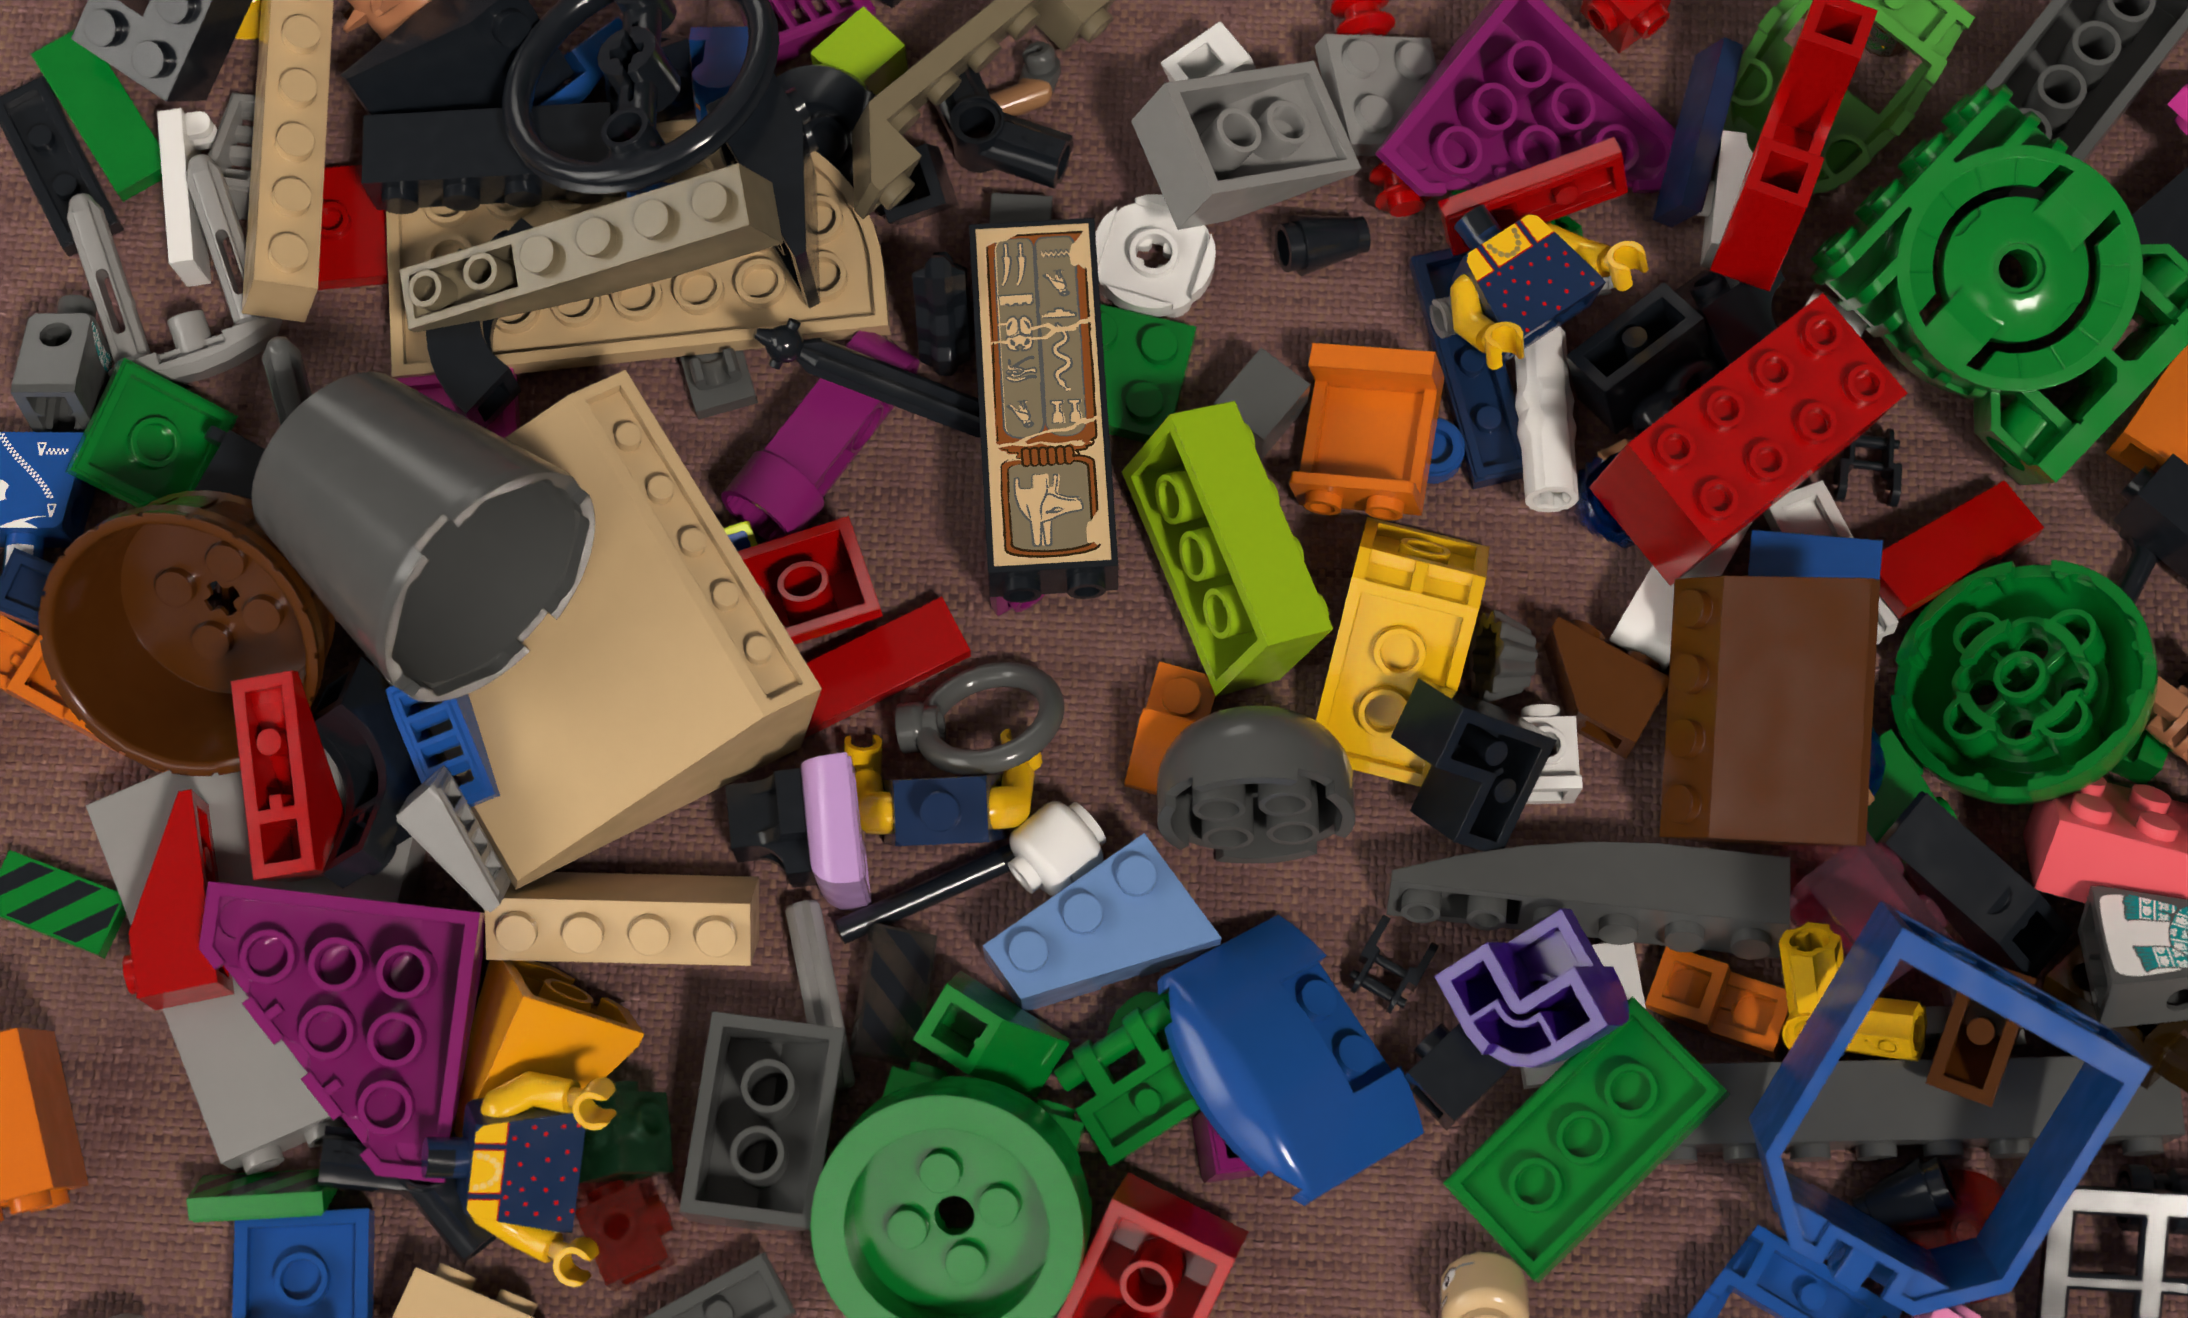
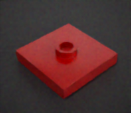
[318,164,388,290]

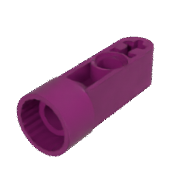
[721,331,920,542]

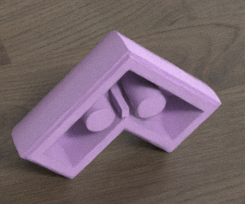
[800,752,872,911]

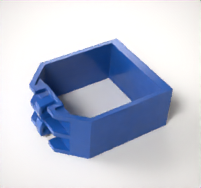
[1749,900,2151,1316]

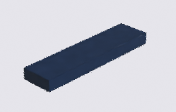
[1409,248,1523,490]

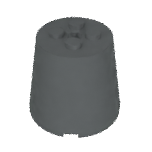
[252,372,595,702]

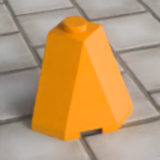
[454,960,644,1137]

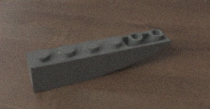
[1386,841,1791,960]

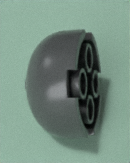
[1157,705,1355,863]

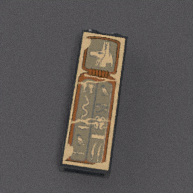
[969,218,1119,603]

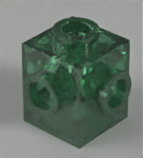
[579,1081,674,1183]

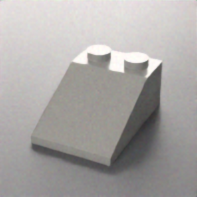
[1131,61,1361,230]

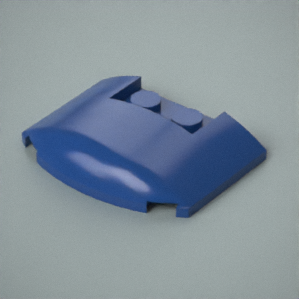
[1157,915,1424,1206]

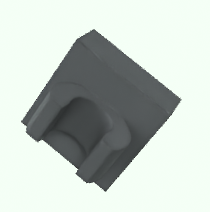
[680,348,758,419]

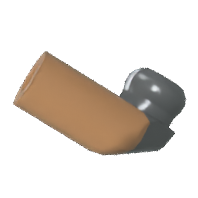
[989,42,1061,117]

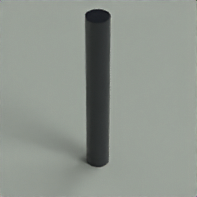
[835,844,1015,944]

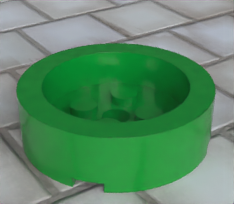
[810,1076,1092,1318]

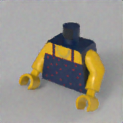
[1450,205,1649,370]
[844,729,1043,846]
[421,1071,617,1287]

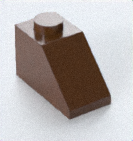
[1925,964,2038,1107]

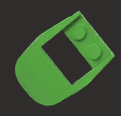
[1723,0,1975,194]

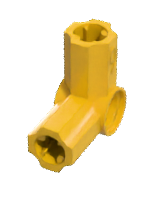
[1779,922,1928,1061]

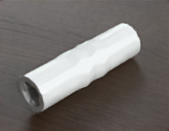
[1515,326,1579,512]

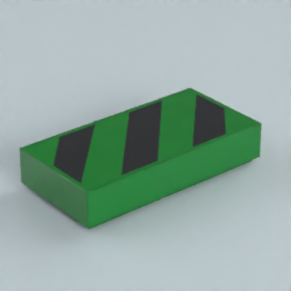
[0,850,126,959]
[186,1169,338,1223]

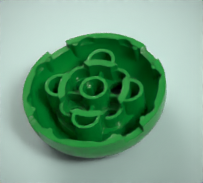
[1891,559,2158,805]

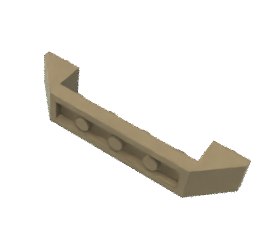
[852,0,1115,219]

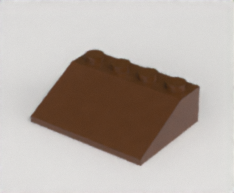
[1659,576,1880,847]

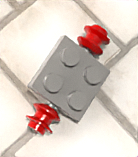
[1315,0,1437,217]

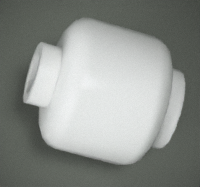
[1008,801,1106,896]

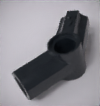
[935,68,1073,189]
[317,1125,497,1263]

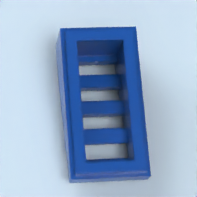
[385,686,500,807]

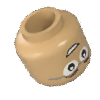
[1440,1252,1530,1318]

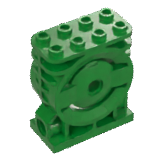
[1810,84,2188,485]

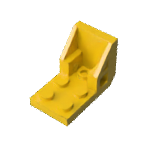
[1316,517,1489,787]

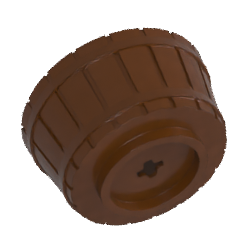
[38,490,335,776]

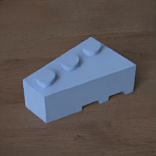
[983,833,1222,1012]

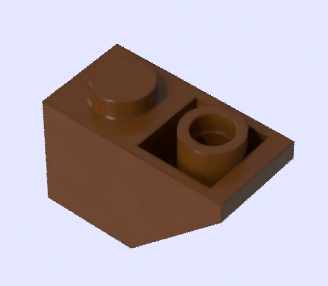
[1544,616,1669,759]

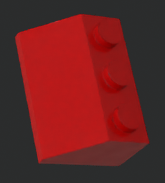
[737,516,883,644]

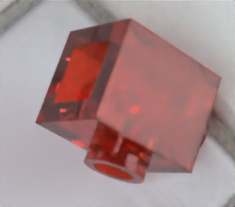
[575,1180,676,1292]

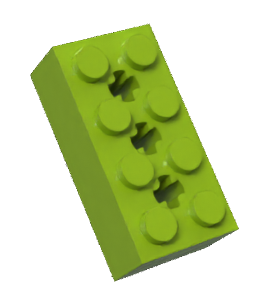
[1122,401,1333,696]

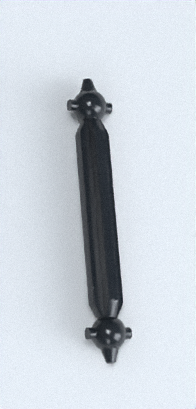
[753,318,980,438]

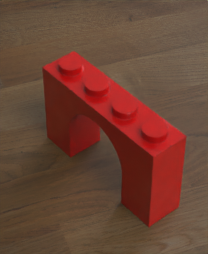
[1710,0,1878,292]

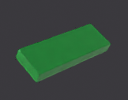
[31,29,162,202]

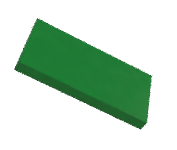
[1443,996,1731,1283]

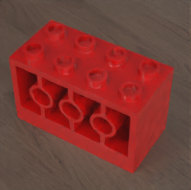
[1589,293,1908,586]

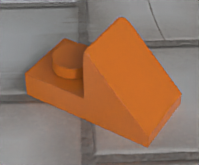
[1124,661,1216,795]

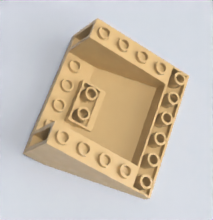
[420,370,822,889]

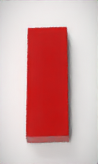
[1438,137,1628,256]
[1879,480,2045,619]
[804,596,971,739]

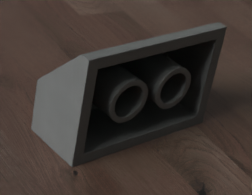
[679,1011,846,1231]

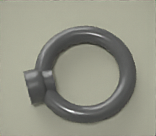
[895,662,1064,776]

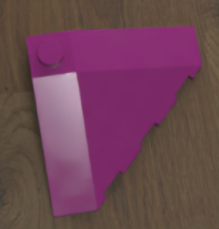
[1375,0,1676,196]
[199,881,485,1183]

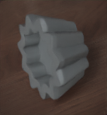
[1466,610,1538,702]

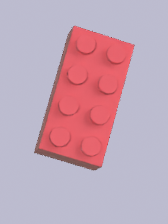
[2023,771,2188,903]

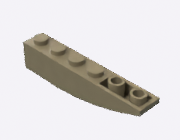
[399,163,783,332]

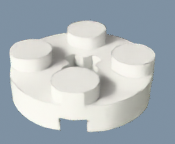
[1095,194,1216,318]

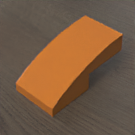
[1645,946,1789,1059]

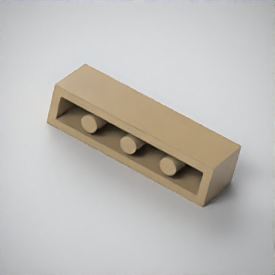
[484,872,759,966]

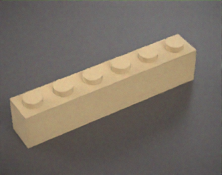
[242,0,334,322]

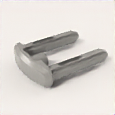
[67,154,283,385]

